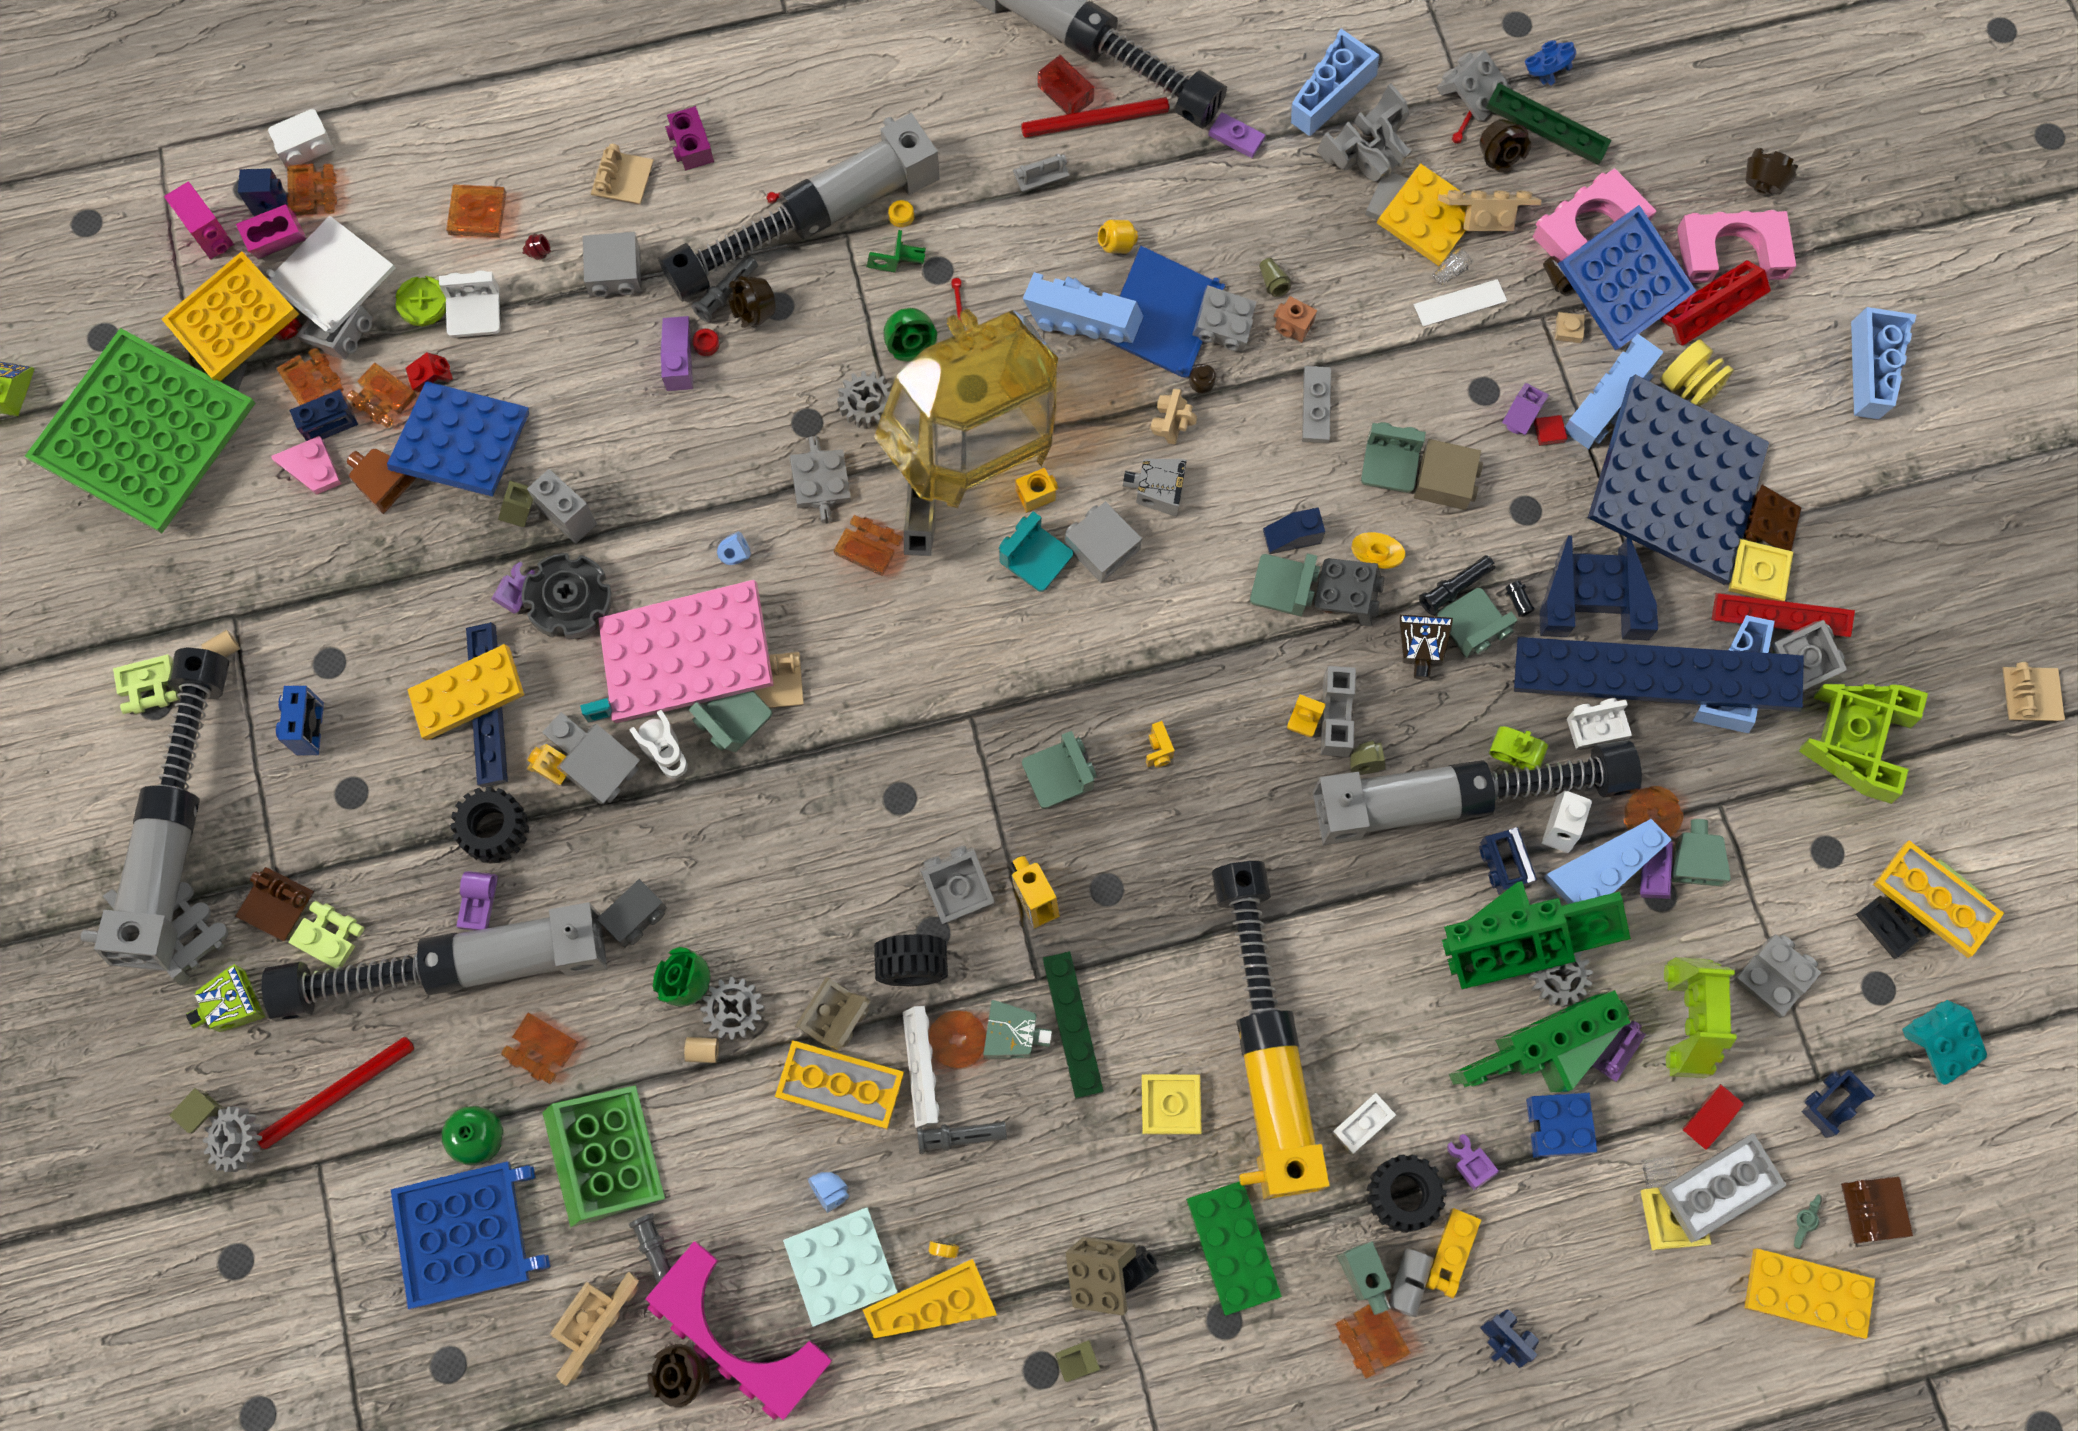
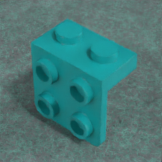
[999,511,1073,592]
[1902,1000,1987,1085]

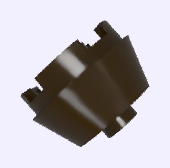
[1479,119,1532,172]
[1746,148,1799,195]
[728,276,776,328]
[647,1344,710,1408]

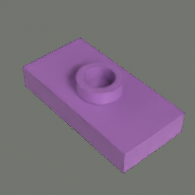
[1208,112,1265,158]
[1640,842,1674,899]

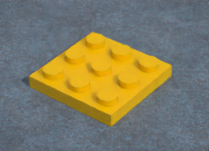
[1376,163,1467,267]

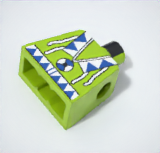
[186,964,266,1032]

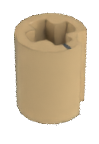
[201,630,240,657]
[684,1037,719,1063]

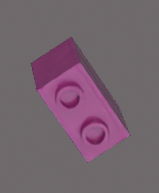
[164,181,234,260]
[236,204,307,259]

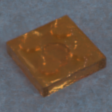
[446,184,506,238]

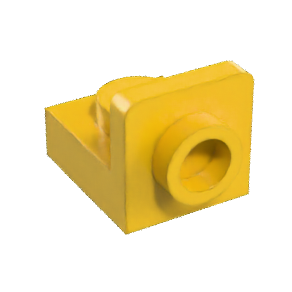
[1287,694,1326,738]
[1146,721,1175,768]
[527,744,566,786]

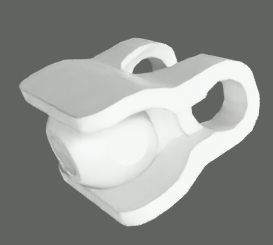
[629,710,688,779]

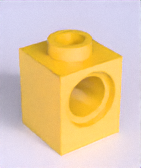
[1015,467,1058,513]

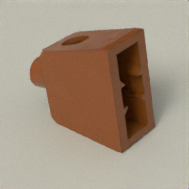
[347,448,417,514]

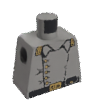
[1123,459,1187,517]

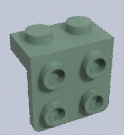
[1361,422,1426,493]
[1250,553,1320,617]
[1437,588,1518,658]
[689,691,773,752]
[1022,731,1097,809]

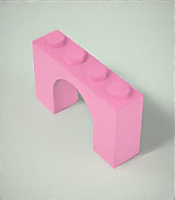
[1533,168,1656,261]
[1677,210,1796,283]

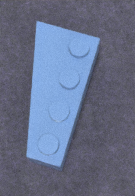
[1851,307,1916,419]
[1565,333,1663,449]
[1693,615,1774,733]

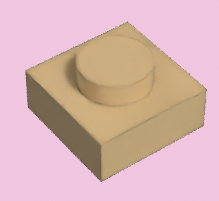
[1555,312,1585,343]

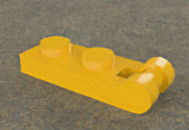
[1426,1208,1481,1299]

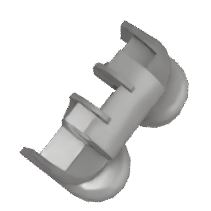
[1317,83,1411,181]

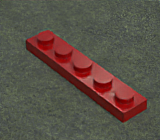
[1712,593,1855,637]

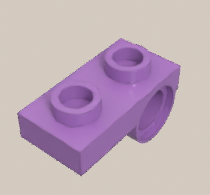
[456,871,498,931]

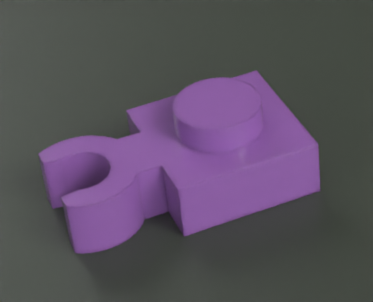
[491,562,535,614]
[1447,1134,1499,1191]

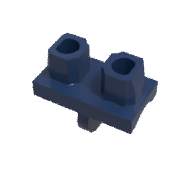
[1480,1309,1539,1368]

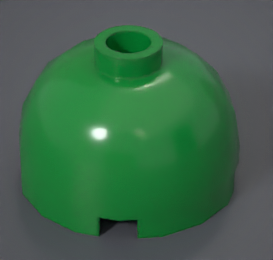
[883,307,937,362]
[653,947,711,1007]
[442,1106,503,1166]

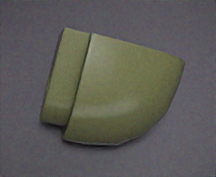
[1350,740,1386,775]

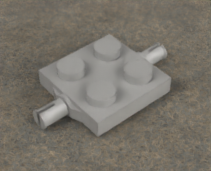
[790,436,851,523]

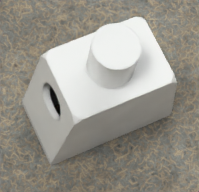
[1541,791,1592,853]

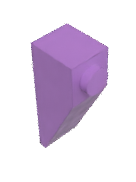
[661,316,693,391]

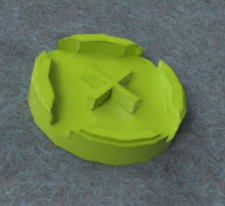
[395,276,446,327]

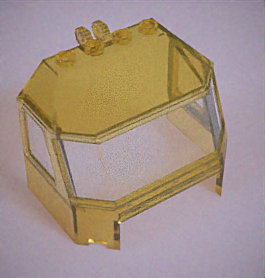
[874,309,1058,508]

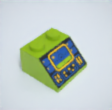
[0,362,35,416]

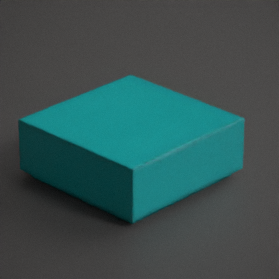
[580,698,613,723]

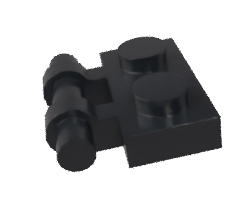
[1856,895,1931,959]

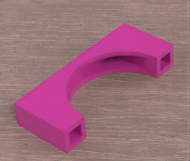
[645,1241,833,1420]

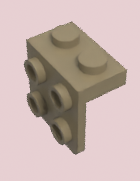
[795,977,870,1050]

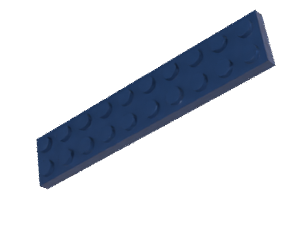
[1514,637,1804,712]

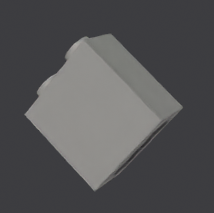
[583,232,642,297]
[527,469,597,544]
[1065,501,1142,583]
[557,724,640,804]

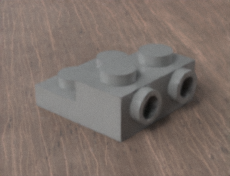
[1192,285,1256,352]
[297,305,373,360]
[1771,620,1847,690]
[919,845,995,924]
[1734,934,1822,1018]

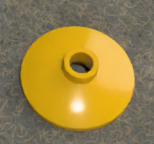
[1351,532,1405,569]

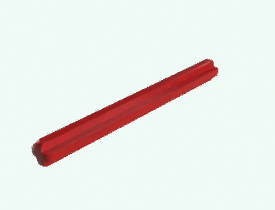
[1021,97,1169,137]
[257,1037,414,1149]

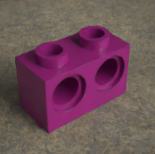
[665,106,714,171]

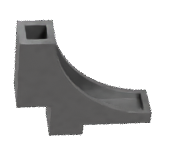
[904,417,938,556]

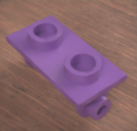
[1592,1021,1646,1082]

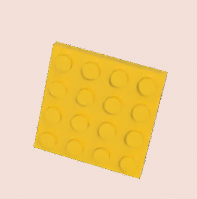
[161,251,299,381]

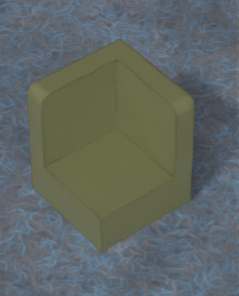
[498,481,533,527]
[169,1088,224,1134]
[1055,1340,1100,1382]

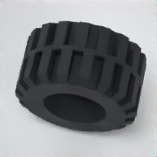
[450,787,529,863]
[874,934,948,986]
[1367,1154,1447,1233]

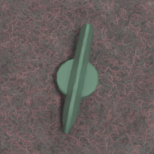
[1794,1194,1822,1250]

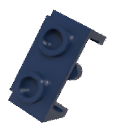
[289,389,359,441]
[1479,827,1537,895]
[1801,1069,1875,1138]

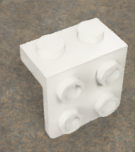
[268,109,335,170]
[439,271,500,338]

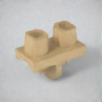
[1151,389,1197,444]

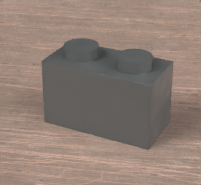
[597,879,667,948]

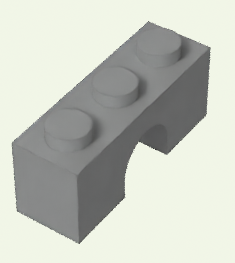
[1321,666,1356,757]

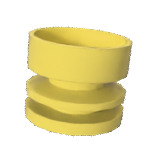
[1660,339,1734,407]

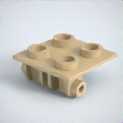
[591,143,654,205]
[754,652,804,708]
[2003,662,2065,721]

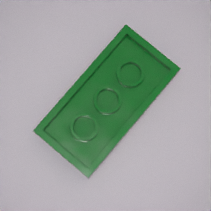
[1186,1181,1282,1316]

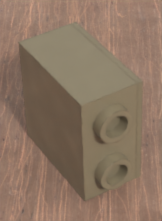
[1414,439,1483,510]

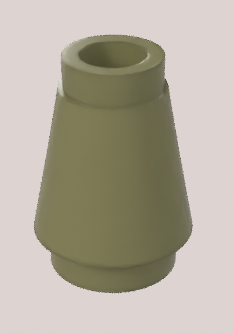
[1259,258,1291,297]

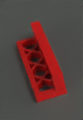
[1660,260,1771,346]

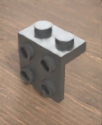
[1315,558,1385,626]

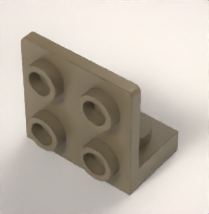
[1065,1237,1136,1316]

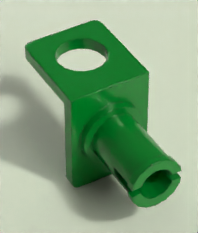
[866,230,926,273]

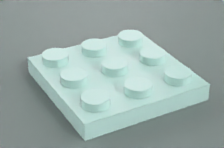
[783,1207,898,1327]

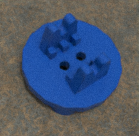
[1525,40,1577,86]

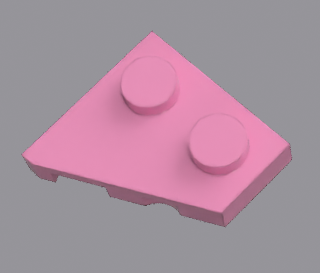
[271,436,341,495]

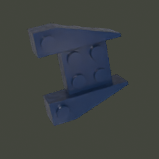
[1540,535,1658,641]

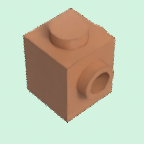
[1274,296,1317,343]

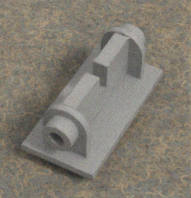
[1013,153,1070,192]

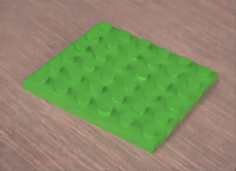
[25,328,256,534]

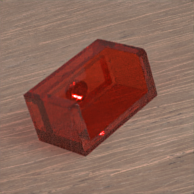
[1038,55,1094,114]

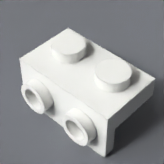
[1567,698,1632,750]

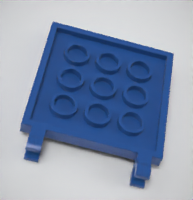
[390,1161,550,1310]

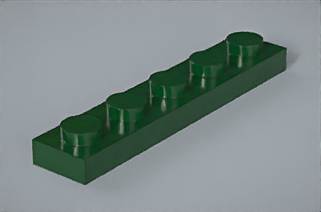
[1486,83,1612,165]
[1042,951,1104,1100]

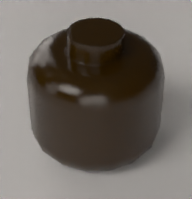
[1189,364,1216,393]

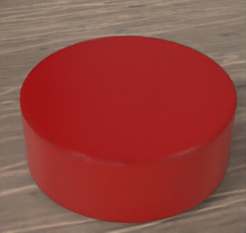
[692,328,720,356]

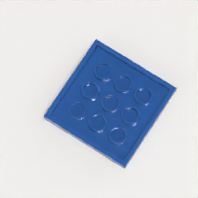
[1557,205,1696,350]
[387,382,529,497]

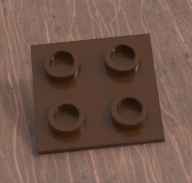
[1744,484,1802,551]
[235,867,315,942]
[1841,1176,1913,1244]

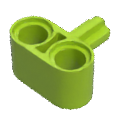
[1489,726,1548,770]

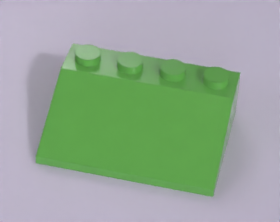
[542,1085,665,1227]

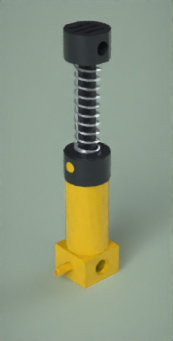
[1212,861,1329,1200]

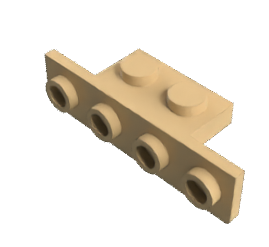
[1438,190,1541,231]
[550,1271,639,1386]

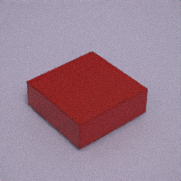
[1534,415,1567,446]

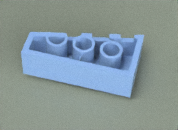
[1291,29,1379,136]
[1023,272,1144,343]
[1543,819,1672,904]

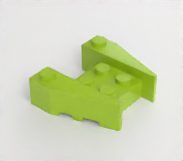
[1799,684,1928,804]
[1664,957,1737,1079]

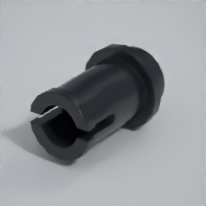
[1505,581,1535,617]

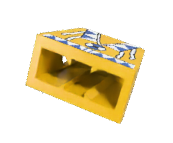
[1011,856,1060,929]

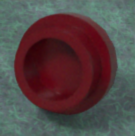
[523,234,551,260]

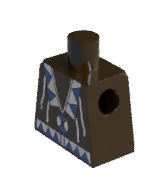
[1400,614,1453,680]

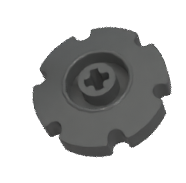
[522,553,612,640]

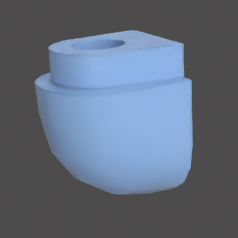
[717,531,751,565]
[808,1172,849,1213]

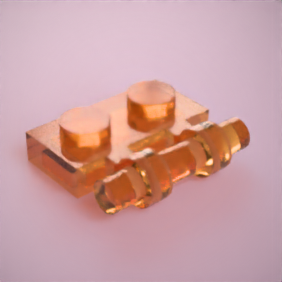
[287,164,337,216]
[276,348,344,405]
[346,362,417,428]
[834,515,903,576]
[501,1012,579,1084]
[1335,1304,1411,1379]

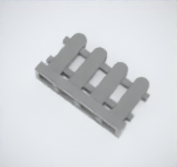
[103,882,229,986]

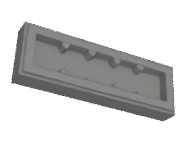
[1302,366,1331,443]

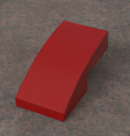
[1682,1083,1744,1150]

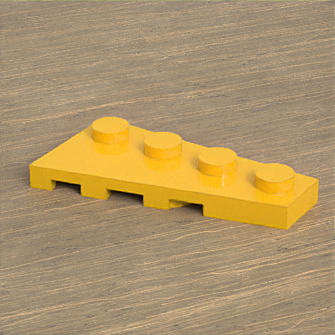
[863,1259,997,1338]

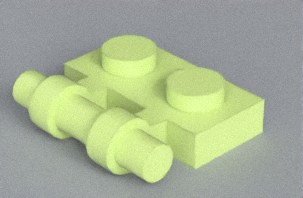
[113,654,180,714]
[288,901,364,971]

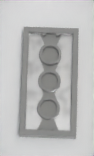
[1659,1133,1786,1243]

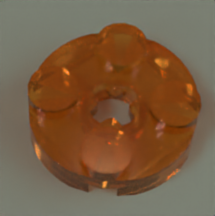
[1624,786,1683,837]
[928,1010,986,1070]

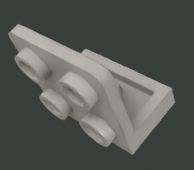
[1436,50,1511,121]

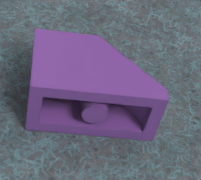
[1502,382,1549,435]

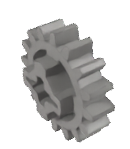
[837,371,895,428]
[1528,950,1593,1007]
[700,977,765,1041]
[203,1107,262,1172]

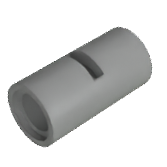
[1388,1249,1434,1317]

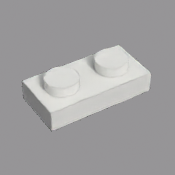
[1332,1093,1396,1155]

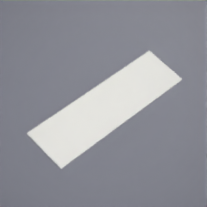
[1414,279,1507,326]

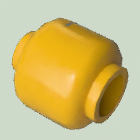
[1098,219,1138,254]

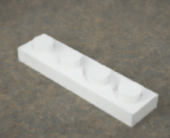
[903,1006,939,1128]

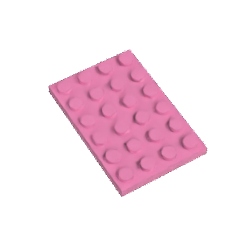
[598,580,774,723]

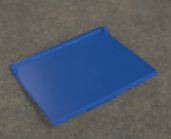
[1102,246,1225,378]

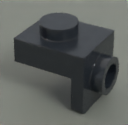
[1122,1246,1159,1294]

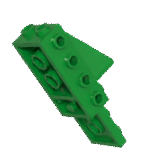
[1442,881,1631,990]
[1449,990,1630,1093]

